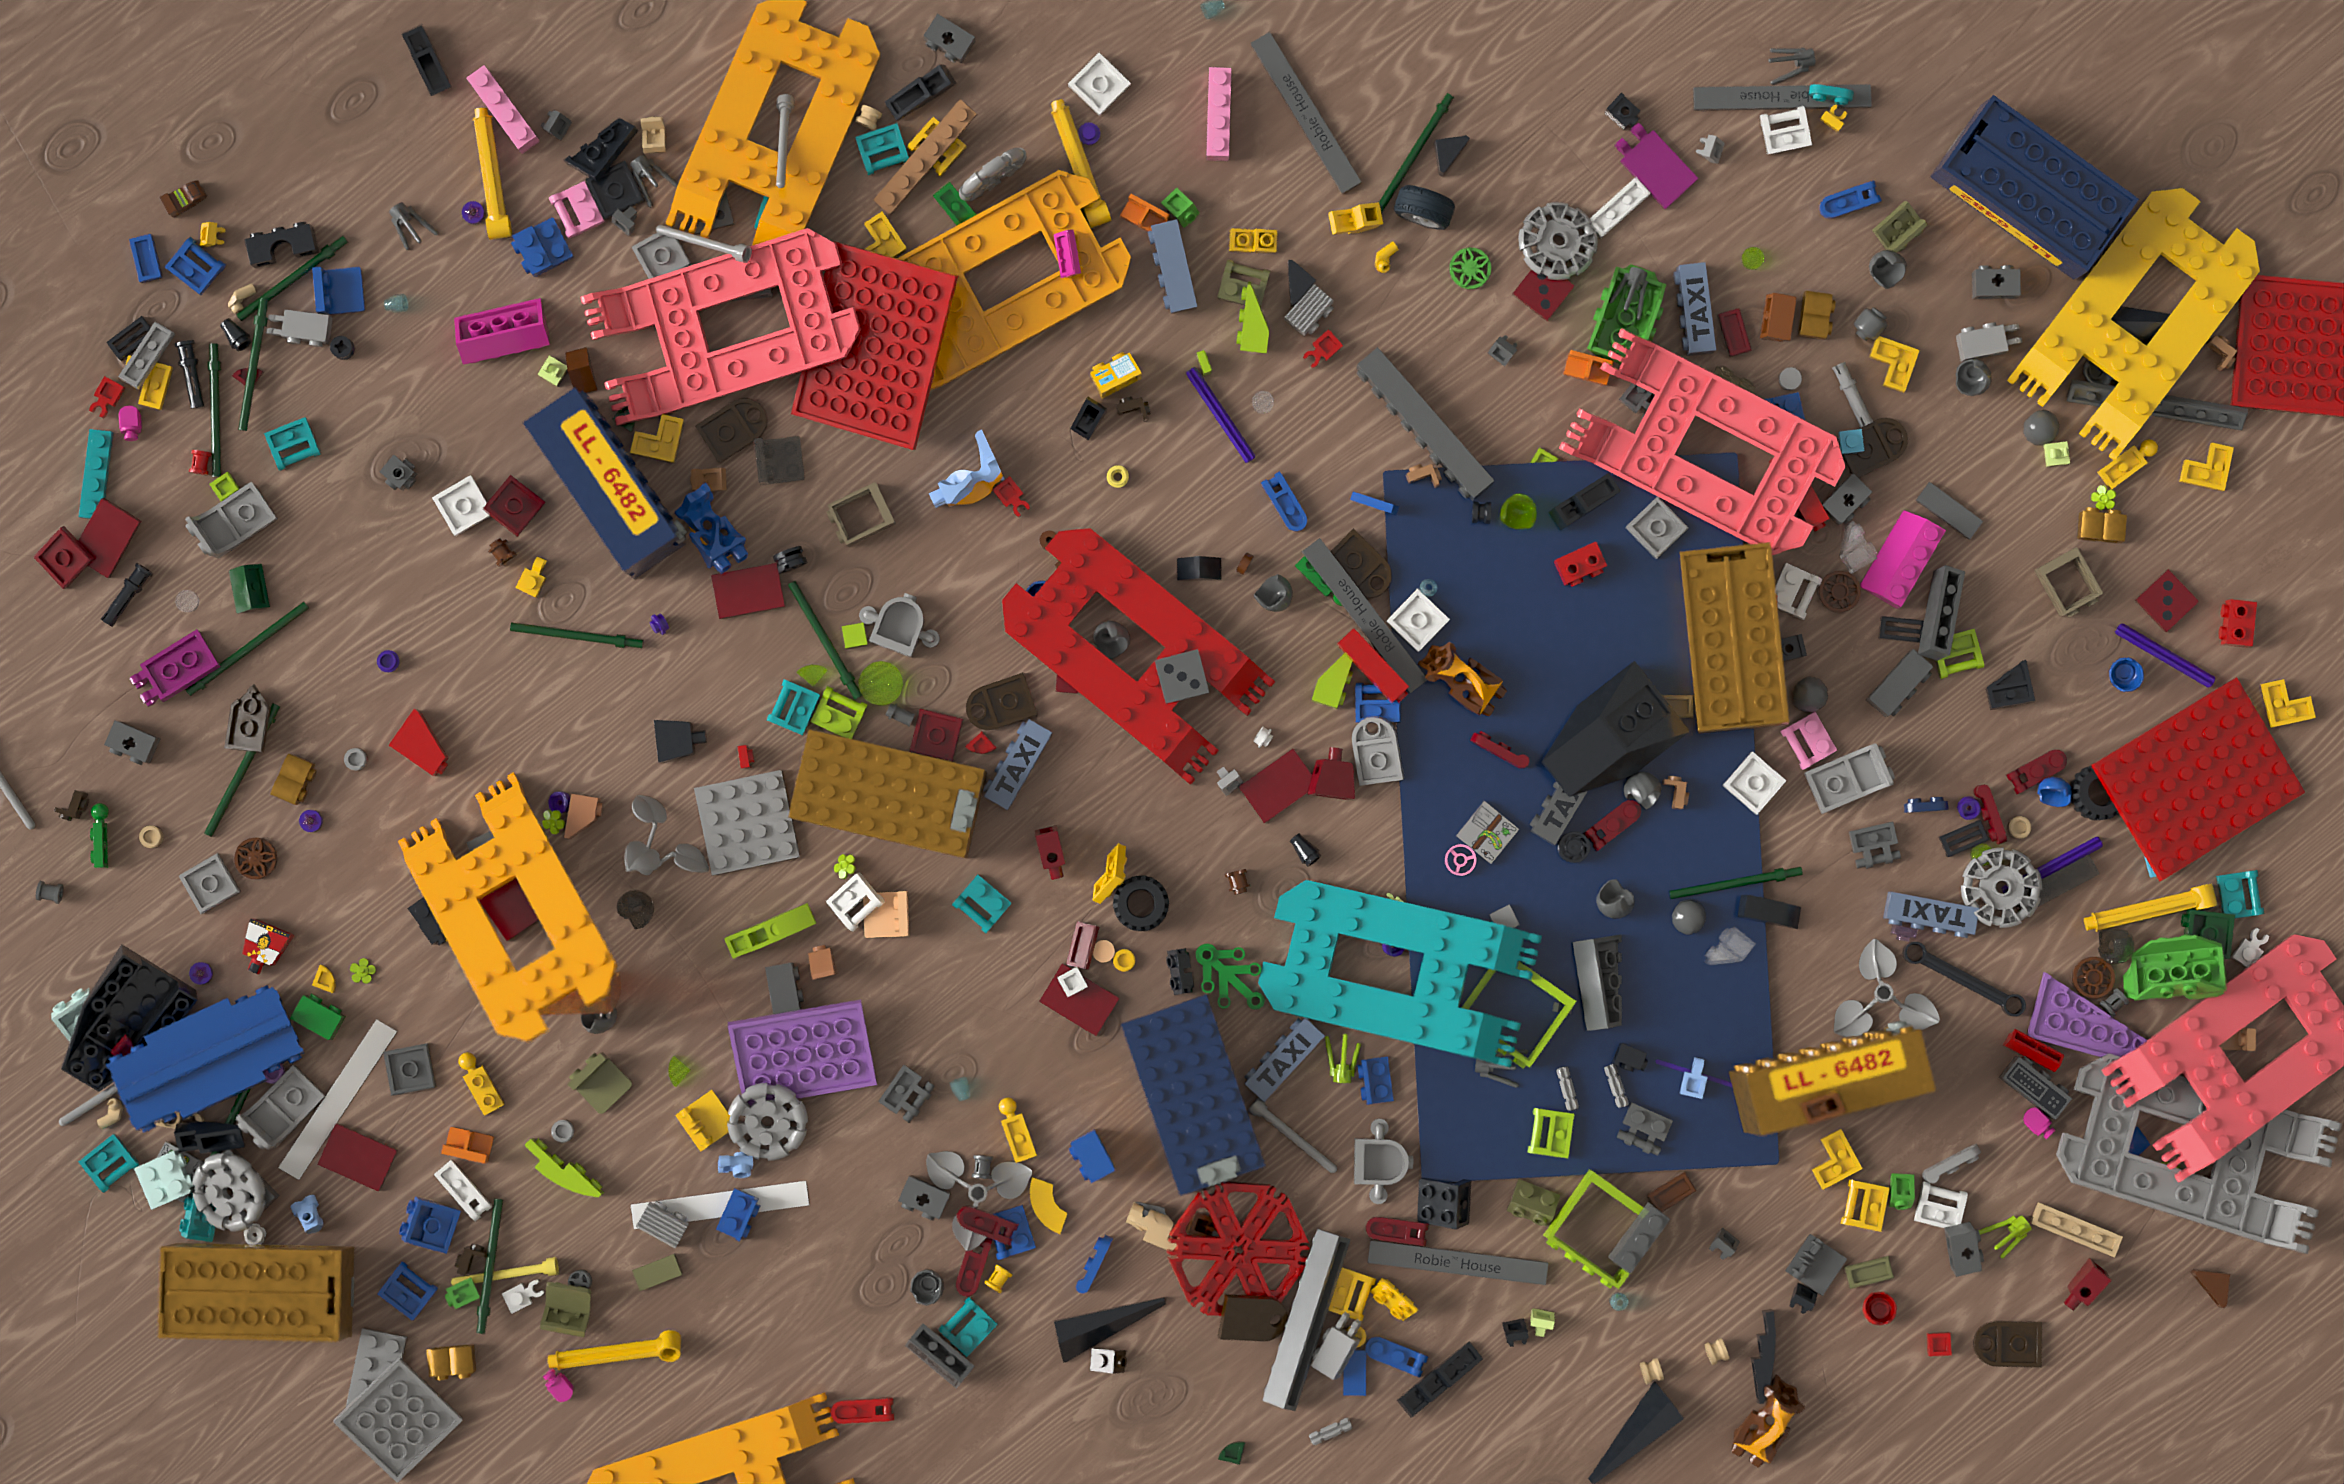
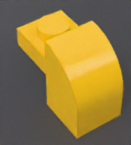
[1328,202,1383,235]

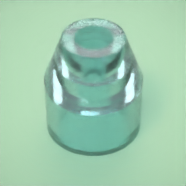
[1200,0,1225,20]
[384,294,408,313]
[1419,579,1438,597]
[950,1077,970,1101]
[1609,1292,1628,1311]

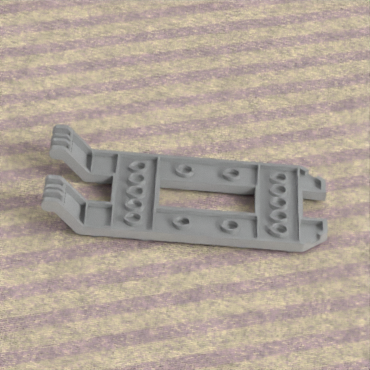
[2056,1053,2342,1254]

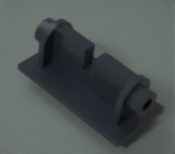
[1166,948,1194,995]

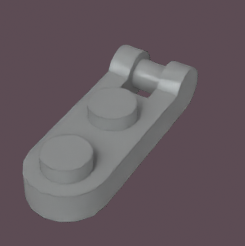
[1922,1144,1981,1183]

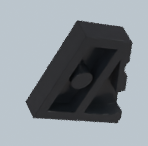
[1986,660,2036,710]

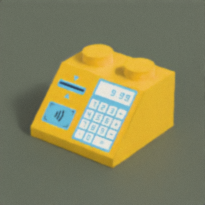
[1090,352,1142,399]

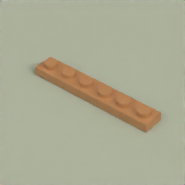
[873,99,978,215]

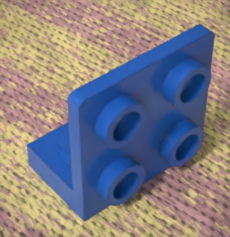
[312,267,365,315]

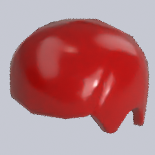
[1862,1292,1897,1326]

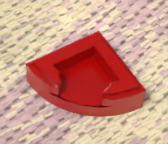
[965,731,997,754]

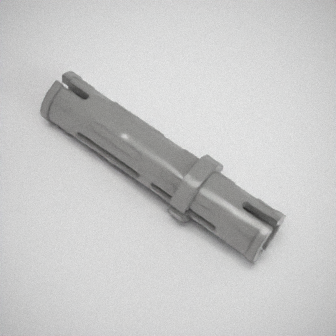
[1832,362,1873,428]

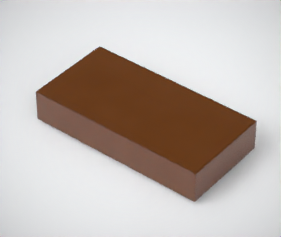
[1646,1172,1697,1212]

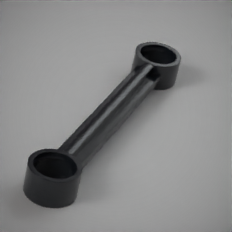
[1902,942,2026,1017]

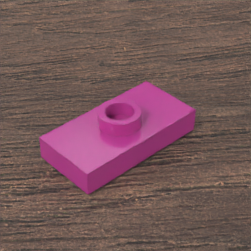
[1054,229,1081,278]

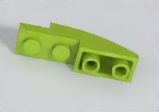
[724,903,816,959]
[524,1138,604,1197]

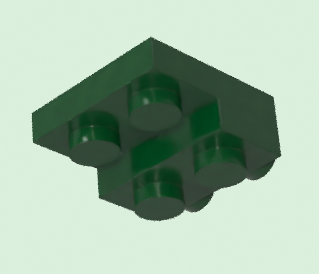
[2181,909,2235,959]

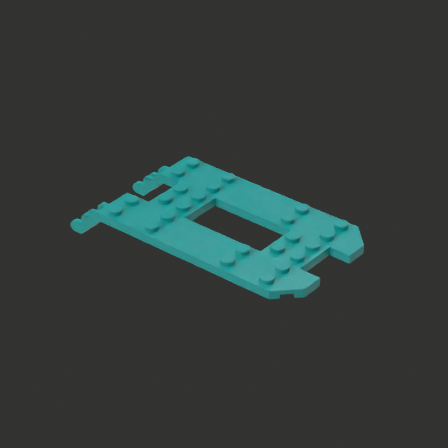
[1258,880,1542,1068]

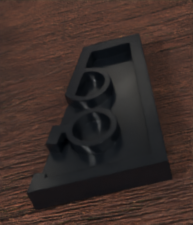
[564,118,638,182]

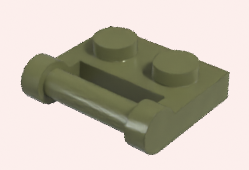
[1217,259,1270,306]

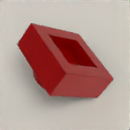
[737,745,754,769]
[1927,1332,1952,1356]

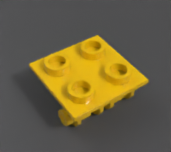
[675,1090,730,1152]
[1370,1278,1418,1321]

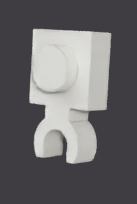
[2231,928,2269,968]
[502,1279,545,1314]

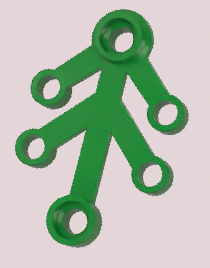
[1196,944,1265,1010]

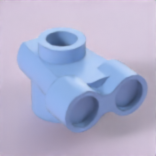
[718,1152,753,1178]
[291,1195,323,1234]

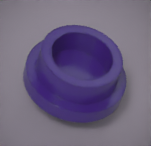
[1078,123,1100,145]
[650,614,669,635]
[377,650,400,673]

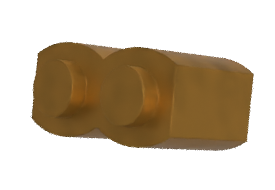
[1798,291,1836,340]
[2077,507,2127,543]
[270,753,317,805]
[427,1344,476,1381]

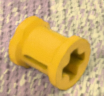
[984,1264,1013,1294]

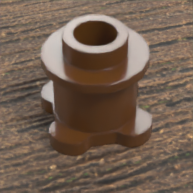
[488,538,517,567]
[1225,869,1250,895]

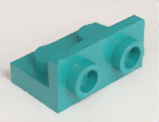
[179,1193,217,1242]

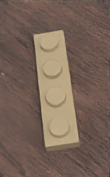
[2030,1203,2123,1258]

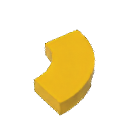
[1030,1177,1067,1234]

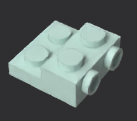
[51,988,91,1042]
[134,1150,195,1210]

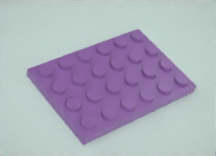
[728,1000,877,1106]

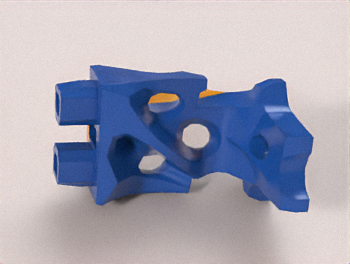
[674,483,748,574]

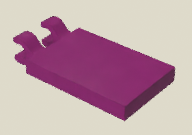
[1614,122,1698,209]
[129,629,221,707]

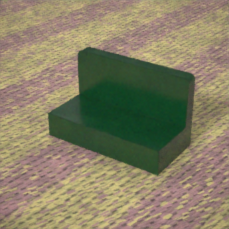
[229,564,270,613]

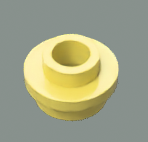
[1107,465,1129,488]

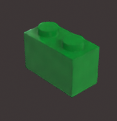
[290,993,346,1040]

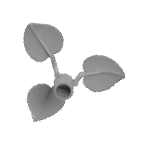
[625,795,709,875]
[1834,939,1940,1037]
[926,1151,1032,1251]

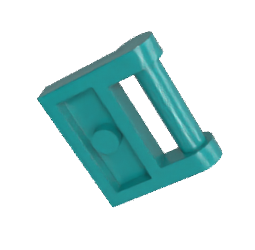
[855,123,909,176]
[264,417,321,471]
[766,679,821,736]
[2216,870,2265,918]
[952,874,1012,933]
[78,1133,140,1193]
[938,1297,998,1357]

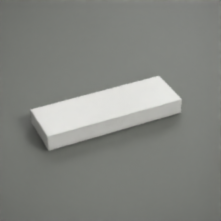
[1590,177,1651,238]

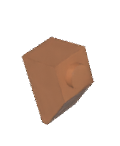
[564,794,603,839]
[808,945,838,979]

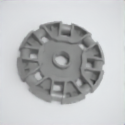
[959,148,1027,201]
[1518,202,1598,280]
[1961,847,2043,928]
[727,1083,808,1161]
[192,1153,265,1232]

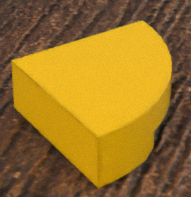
[312,964,336,993]

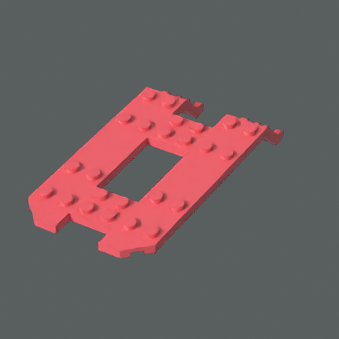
[580,228,861,426]
[1559,328,1845,555]
[2101,934,2344,1182]

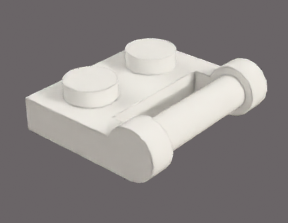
[1760,106,1812,154]
[1775,563,1822,620]
[826,872,885,932]
[1914,1181,1968,1228]

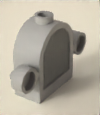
[859,593,940,658]
[1354,1119,1413,1204]

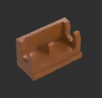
[1760,293,1797,342]

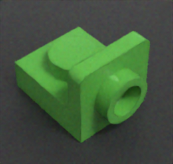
[1161,188,1199,227]
[1889,1173,1915,1210]
[444,1277,481,1309]

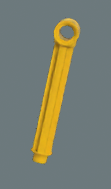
[1051,99,1112,228]
[473,108,512,240]
[2084,883,2217,932]
[548,1330,681,1371]

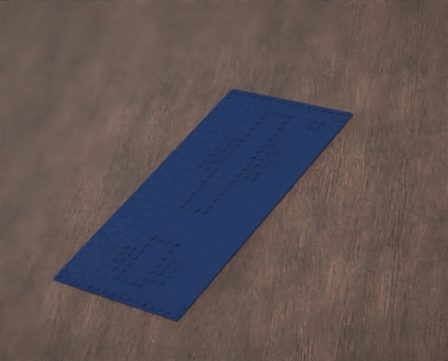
[1383,452,1779,1182]

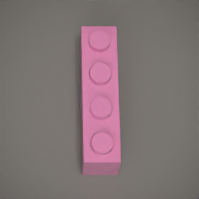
[467,65,539,153]
[1206,67,1231,161]

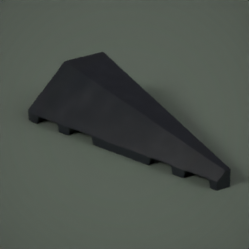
[2111,306,2170,344]
[1054,1297,1166,1363]
[1588,1381,1684,1484]

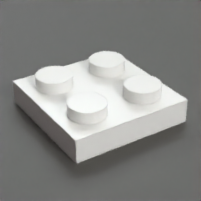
[1068,53,1131,116]
[432,475,490,537]
[1386,589,1450,652]
[1722,751,1786,815]

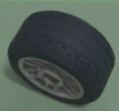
[1394,185,1455,230]

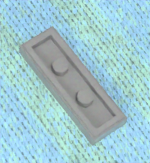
[118,322,175,390]

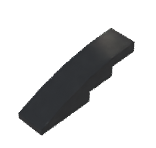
[1751,1309,1776,1404]
[1397,1341,1483,1418]

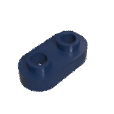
[1904,797,1949,813]

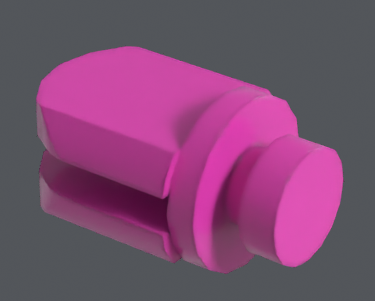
[119,405,142,441]
[2023,1107,2056,1139]
[543,1368,574,1402]

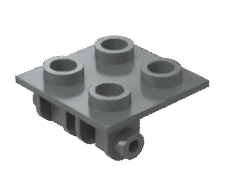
[1785,1234,1847,1296]

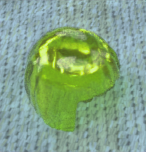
[1500,493,1537,529]

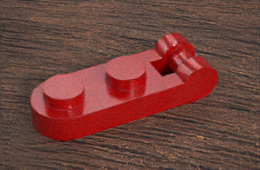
[831,1397,894,1424]

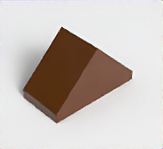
[565,347,598,393]
[1800,1089,1847,1125]
[1187,1212,1219,1237]
[2190,1269,2230,1309]

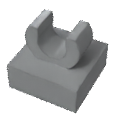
[1696,135,1725,164]
[1217,767,1244,796]

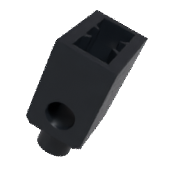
[654,720,707,763]

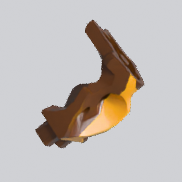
[1418,642,1507,717]
[1731,1375,1805,1468]

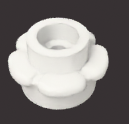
[1253,727,1273,748]
[244,1223,266,1245]

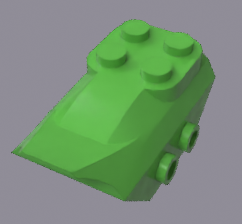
[1587,264,1666,365]
[2123,935,2227,1000]

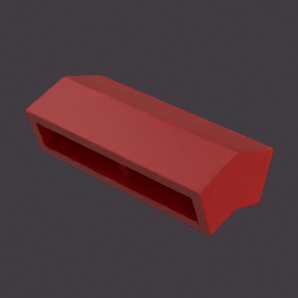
[2003,1029,2064,1072]

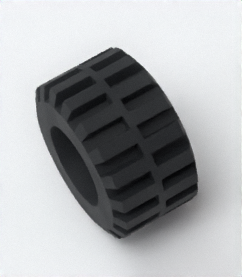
[2070,766,2119,820]
[1113,875,1169,931]

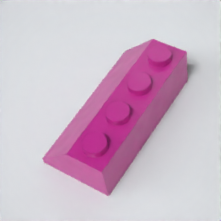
[454,298,550,365]
[1860,510,1946,609]

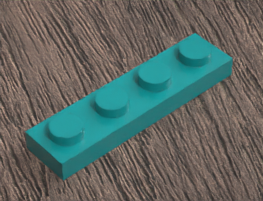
[78,429,114,519]

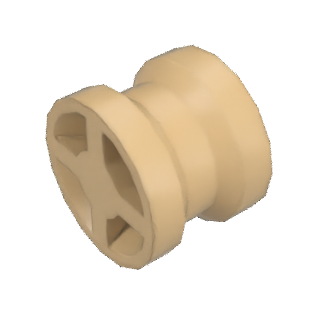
[855,105,882,130]
[1704,1338,1729,1365]
[1640,1358,1664,1385]

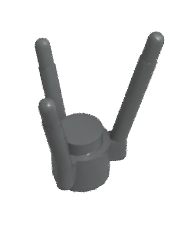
[1768,48,1815,85]
[630,155,678,208]
[389,202,438,250]
[1609,267,1648,320]
[1475,1050,1528,1088]

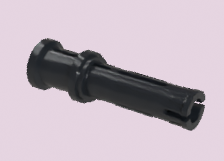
[174,340,205,409]
[101,563,153,627]

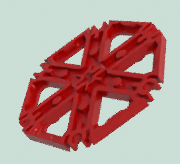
[1167,1181,1309,1316]

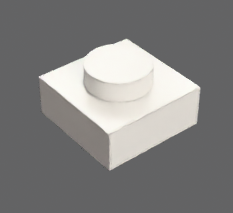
[1057,967,1088,997]

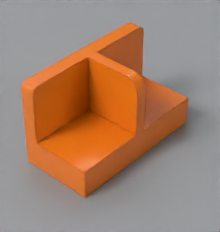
[1120,194,1170,232]
[1563,350,1614,386]
[441,1127,494,1164]

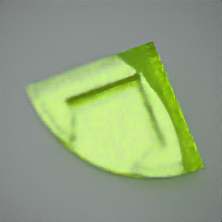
[796,665,828,687]
[668,1056,691,1087]

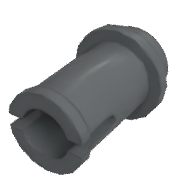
[885,703,915,727]

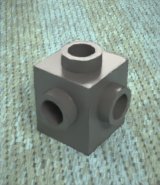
[379,455,418,491]

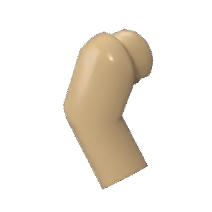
[228,284,256,314]
[97,1098,123,1130]

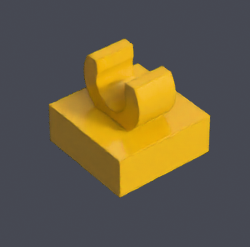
[1820,104,1847,132]
[199,222,225,247]

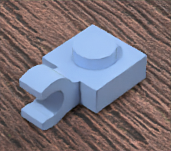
[1680,1057,1707,1099]

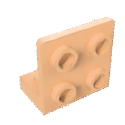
[863,891,910,938]

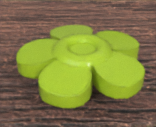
[2091,485,2116,510]
[542,810,565,834]
[834,854,856,879]
[350,958,376,984]

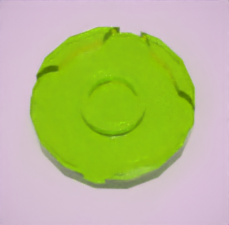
[859,661,903,706]

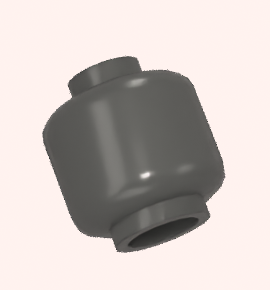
[1854,307,1888,341]

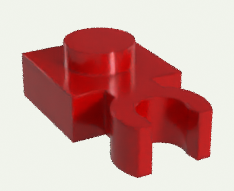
[1303,329,1343,369]
[89,376,125,419]
[992,476,1030,517]

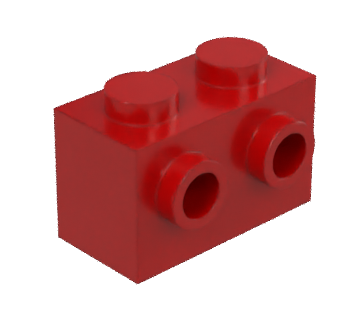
[1554,542,1607,587]
[2218,599,2257,648]

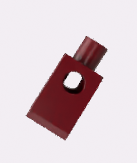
[1307,747,1355,800]
[1035,825,1065,880]
[2063,1258,2112,1311]

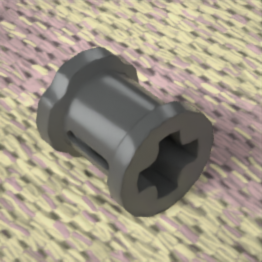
[36,881,64,904]
[2099,988,2130,1018]
[972,1155,994,1179]

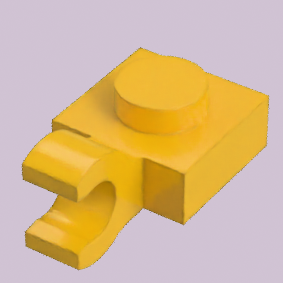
[515,557,547,598]

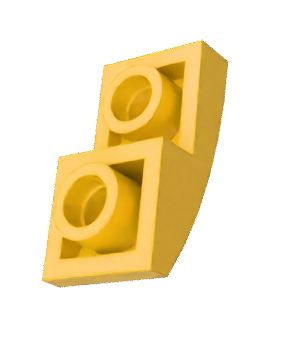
[1229,228,1277,253]

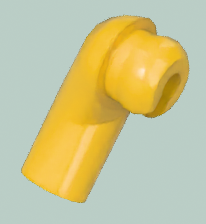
[1375,241,1399,273]

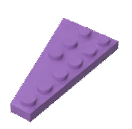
[2027,972,2147,1057]

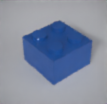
[1069,1129,1116,1183]

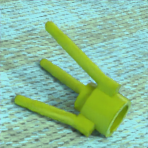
[1325,1034,1361,1083]
[1979,1215,2032,1259]

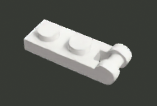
[434,1160,493,1222]

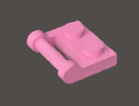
[549,181,605,238]
[1780,712,1837,770]

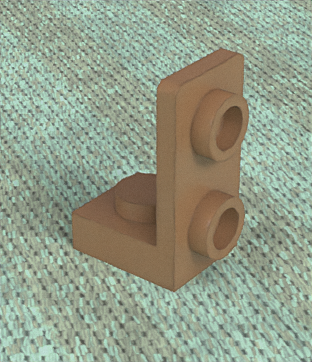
[2219,1028,2256,1051]

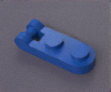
[1819,180,1882,219]
[1260,471,1307,532]
[1076,1235,1113,1294]
[1365,1336,1429,1378]

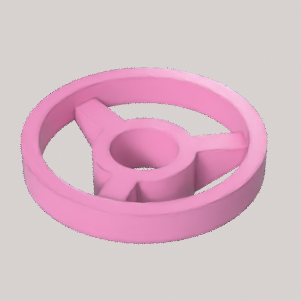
[1445,844,1476,876]

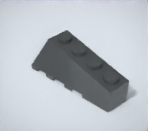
[1573,934,1622,1031]

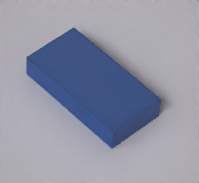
[129,234,163,283]
[1350,492,1399,515]
[1343,1350,1366,1396]

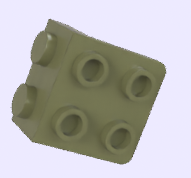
[568,1052,632,1114]
[540,1282,591,1337]

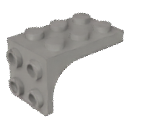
[185,481,278,559]
[1804,743,1895,814]
[236,1065,326,1149]

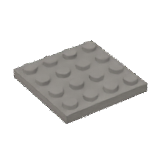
[694,770,800,876]
[333,1357,463,1483]

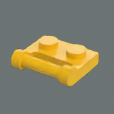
[907,117,967,177]
[1841,1179,1890,1232]
[1328,1267,1376,1321]

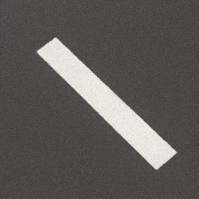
[278,1019,397,1179]
[631,1181,809,1229]

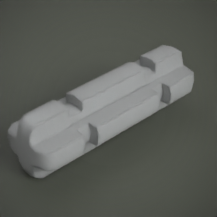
[1604,1064,1629,1108]
[1557,1067,1579,1111]
[1309,1418,1352,1445]

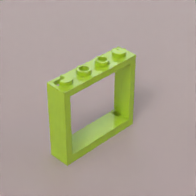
[1462,961,1576,1069]
[1543,1169,1643,1289]

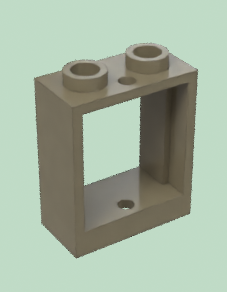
[826,482,896,547]
[2034,547,2103,618]

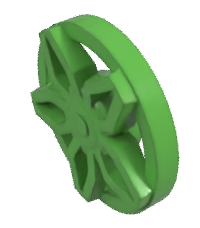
[1449,247,1491,289]

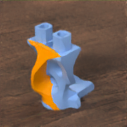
[929,430,1004,508]

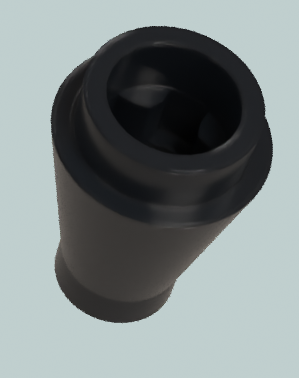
[220,318,251,351]
[1290,833,1321,867]

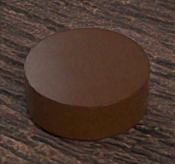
[1236,552,1254,575]

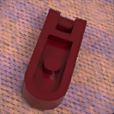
[1470,731,1529,769]
[2006,749,2067,795]
[1973,784,2007,845]
[1583,800,1641,852]
[957,1206,1019,1245]
[1365,1217,1429,1246]
[956,1237,993,1297]

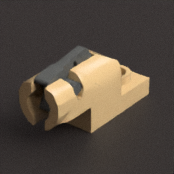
[1126,1202,1176,1250]

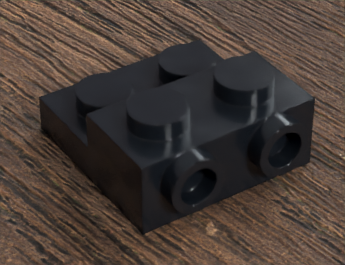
[407,897,447,946]

